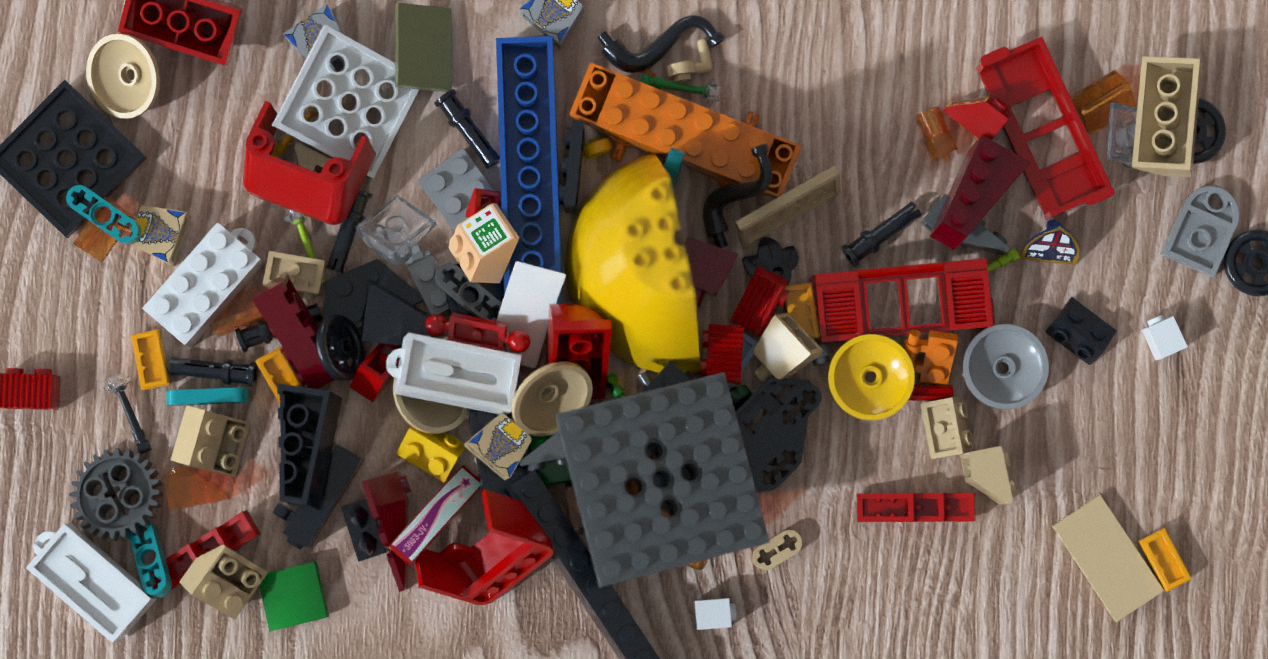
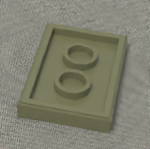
[395,3,452,92]

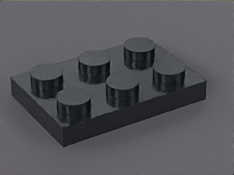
[559,120,585,214]

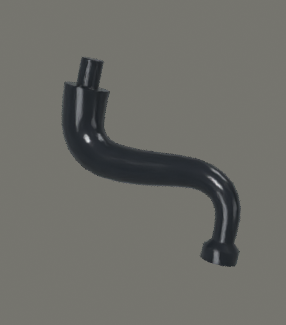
[598,15,725,73]
[703,144,772,248]

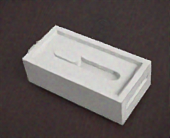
[142,222,265,348]
[386,333,522,415]
[26,524,157,643]

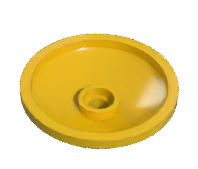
[828,334,915,420]

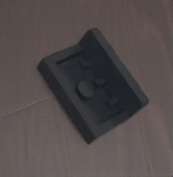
[1046,297,1117,365]

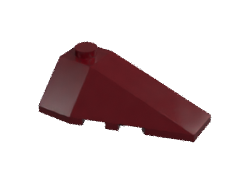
[361,472,411,592]

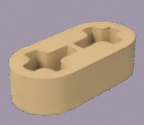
[752,530,802,570]

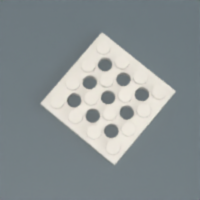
[272,25,419,179]

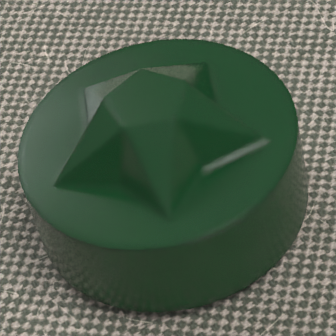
[729,385,752,410]

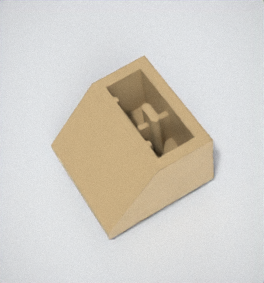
[171,405,251,477]
[959,446,1016,505]
[179,545,268,620]

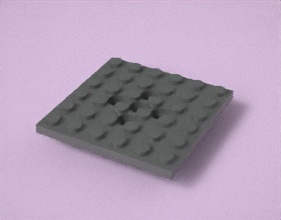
[555,372,770,588]

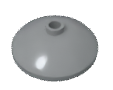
[963,324,1049,410]

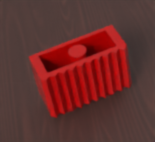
[731,266,790,335]
[700,324,744,384]
[0,368,61,410]

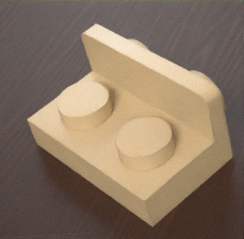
[263,251,326,300]
[920,397,973,459]

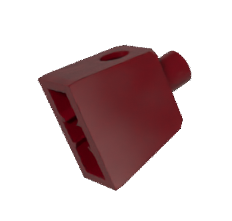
[684,236,738,308]

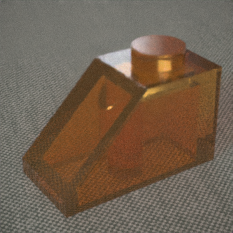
[163,466,230,510]

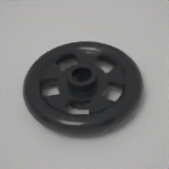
[1193,98,1226,164]
[1224,229,1268,297]
[316,314,364,381]

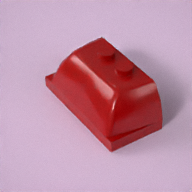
[117,0,242,66]
[546,304,612,399]

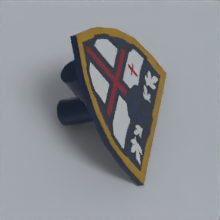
[1020,220,1080,265]

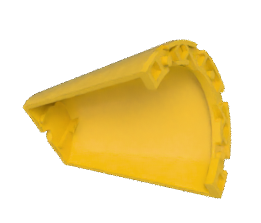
[565,153,701,374]

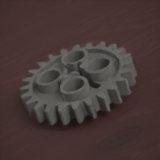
[69,448,164,541]

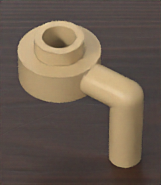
[666,39,713,83]

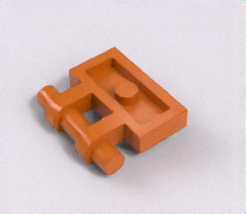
[903,330,958,385]

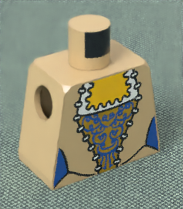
[118,205,192,266]
[463,413,532,480]

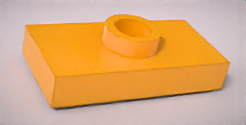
[785,282,820,340]
[131,329,171,391]
[255,346,303,404]
[1138,528,1192,592]

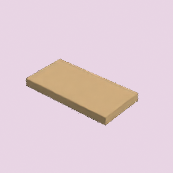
[735,165,841,247]
[1052,495,1164,622]

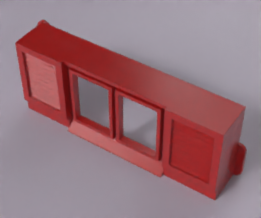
[977,37,1115,221]
[809,258,995,342]

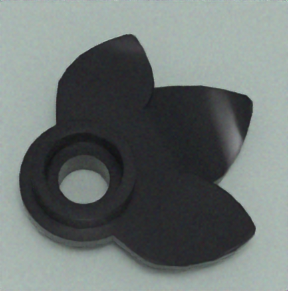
[742,236,799,286]

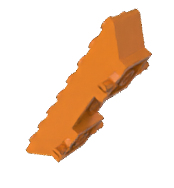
[569,62,802,198]

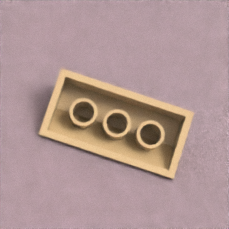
[1132,56,1202,178]

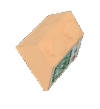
[448,203,519,283]

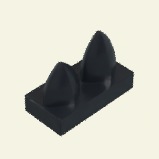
[341,499,387,562]

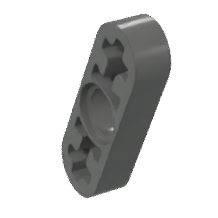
[435,263,502,321]

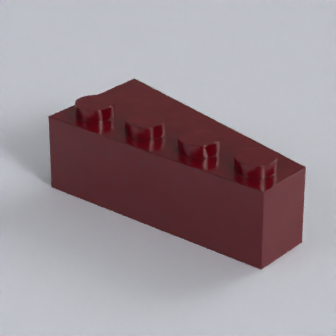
[929,135,1031,250]
[252,273,340,389]

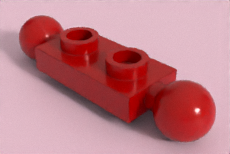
[425,313,531,353]

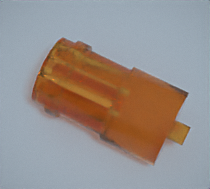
[916,106,958,162]

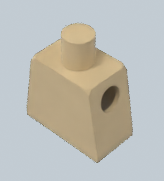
[754,313,823,382]

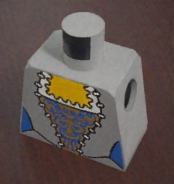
[519,0,584,49]
[283,4,344,72]

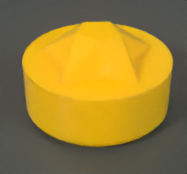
[583,137,612,159]

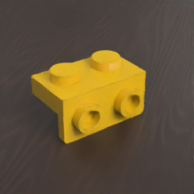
[396,426,466,483]

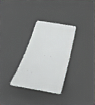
[497,261,566,368]

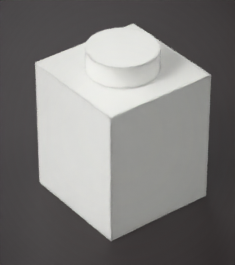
[1142,315,1188,361]
[694,598,737,630]

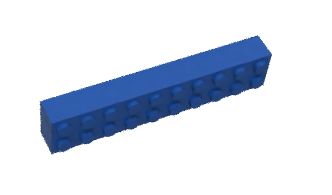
[496,36,563,304]

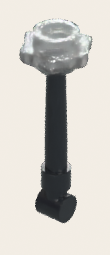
[103,373,152,454]

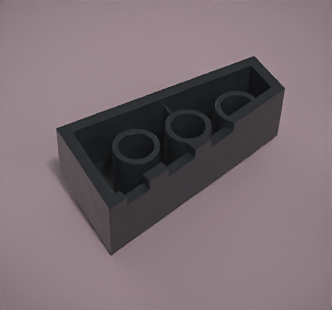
[277,383,343,510]

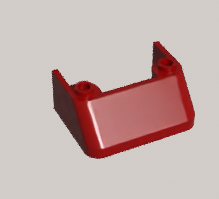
[243,101,376,225]
[415,489,553,605]

